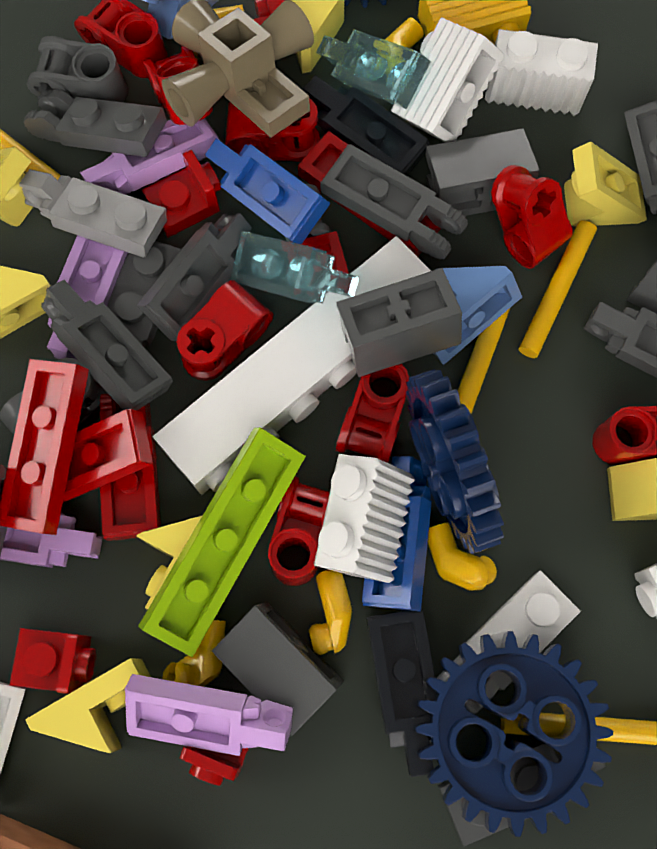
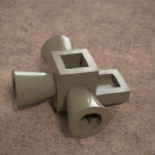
[162,0,314,138]

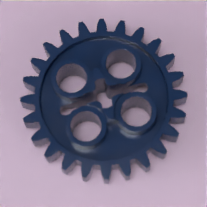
[406,369,504,554]
[415,631,613,837]

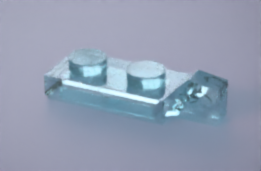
[316,29,431,109]
[230,231,359,304]

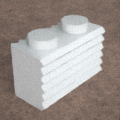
[391,17,504,143]
[485,29,598,116]
[314,454,415,583]

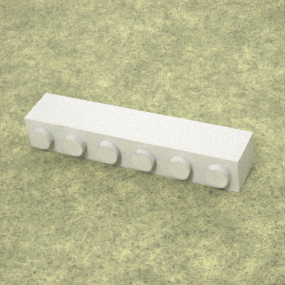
[152,236,431,495]

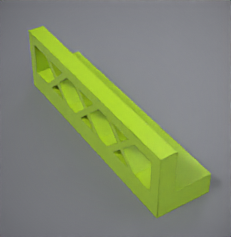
[138,427,306,657]

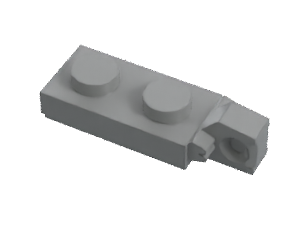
[19,169,167,258]

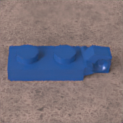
[205,138,331,246]
[362,456,432,612]

